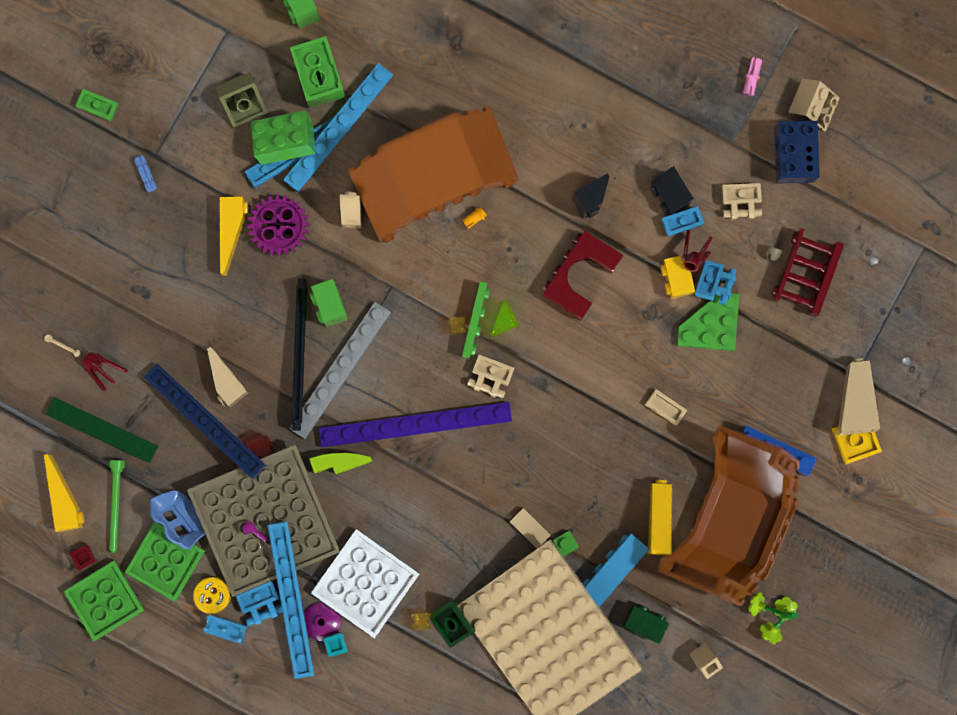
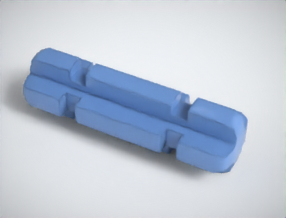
[134,155,157,192]

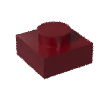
[69,544,97,571]

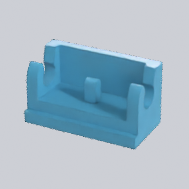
[204,614,248,644]

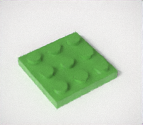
[125,522,205,602]
[64,560,145,642]

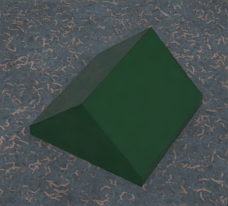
[429,599,475,648]

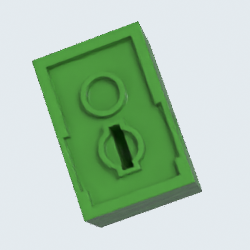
[290,36,345,108]

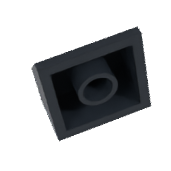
[650,166,694,216]
[572,173,610,219]

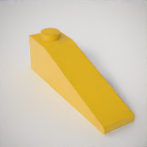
[220,197,248,276]
[44,454,85,532]

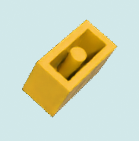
[660,255,695,299]

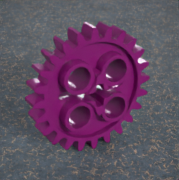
[247,194,310,257]

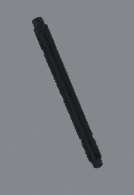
[291,278,307,431]

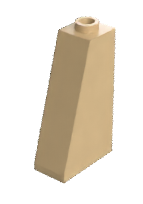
[837,358,880,436]

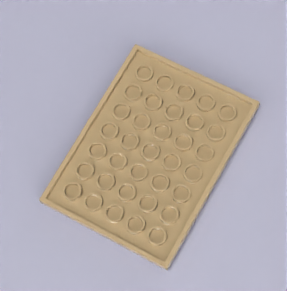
[458,540,642,715]

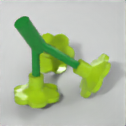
[749,592,798,644]

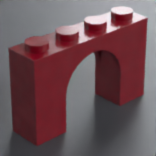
[542,231,623,321]

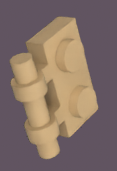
[722,183,762,219]
[467,355,515,399]

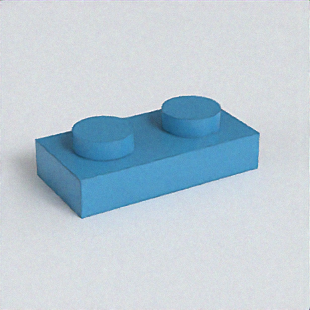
[661,206,704,237]

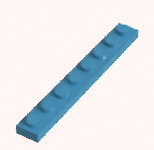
[283,63,393,193]
[268,521,314,679]

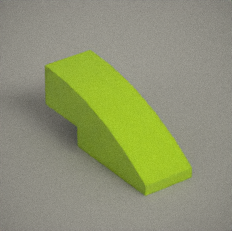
[310,453,373,474]

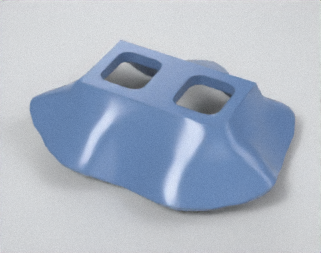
[149,490,205,550]

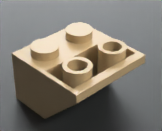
[788,79,839,132]

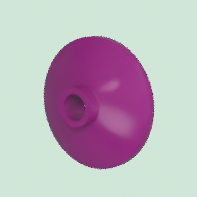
[304,602,341,641]

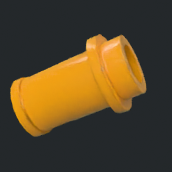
[461,207,487,229]

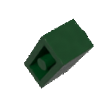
[623,604,670,644]

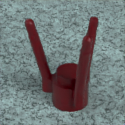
[681,230,713,272]
[82,352,128,391]

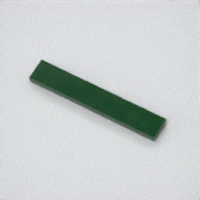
[46,397,159,463]

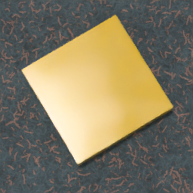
[832,426,882,465]

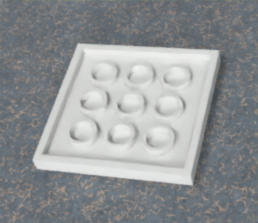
[311,529,419,638]

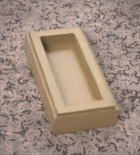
[645,389,687,426]
[510,508,551,549]

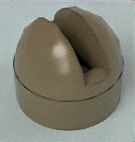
[765,245,782,261]

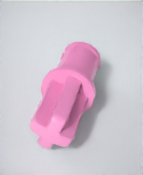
[742,57,762,96]

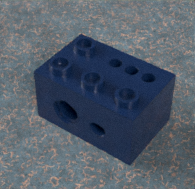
[774,121,820,184]

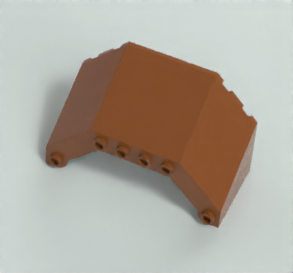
[348,106,518,243]
[658,426,800,607]

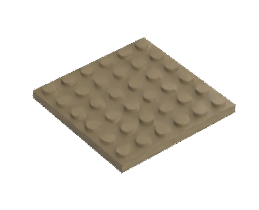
[187,444,340,597]

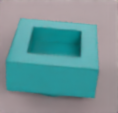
[323,632,348,657]

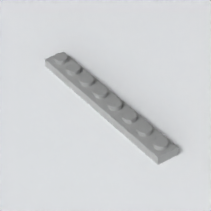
[289,302,391,439]

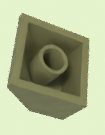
[215,72,268,128]

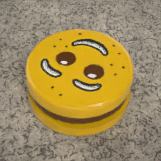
[193,577,231,614]

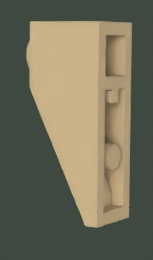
[207,347,249,407]

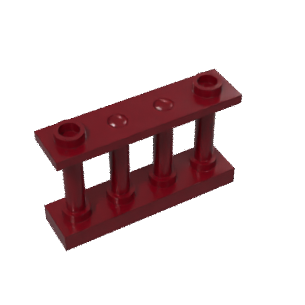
[772,228,844,317]

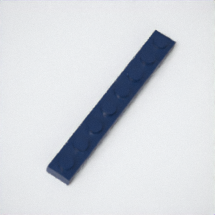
[144,363,266,479]

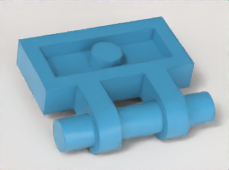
[695,260,737,305]
[236,581,283,626]

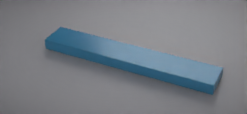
[244,116,351,188]

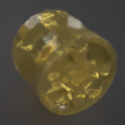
[446,317,468,336]
[411,613,431,630]

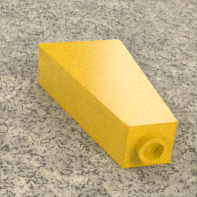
[647,480,672,555]

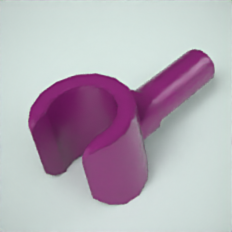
[242,521,268,542]

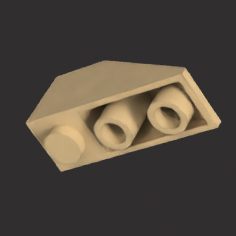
[340,192,363,228]

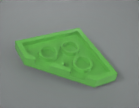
[677,293,739,351]

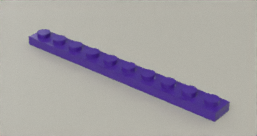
[319,402,512,448]

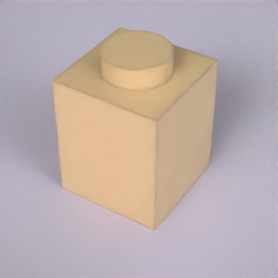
[689,643,723,679]

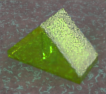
[491,300,519,338]

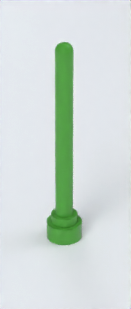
[109,460,125,553]

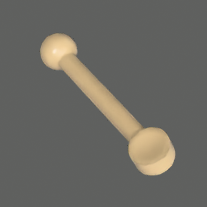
[44,334,81,357]

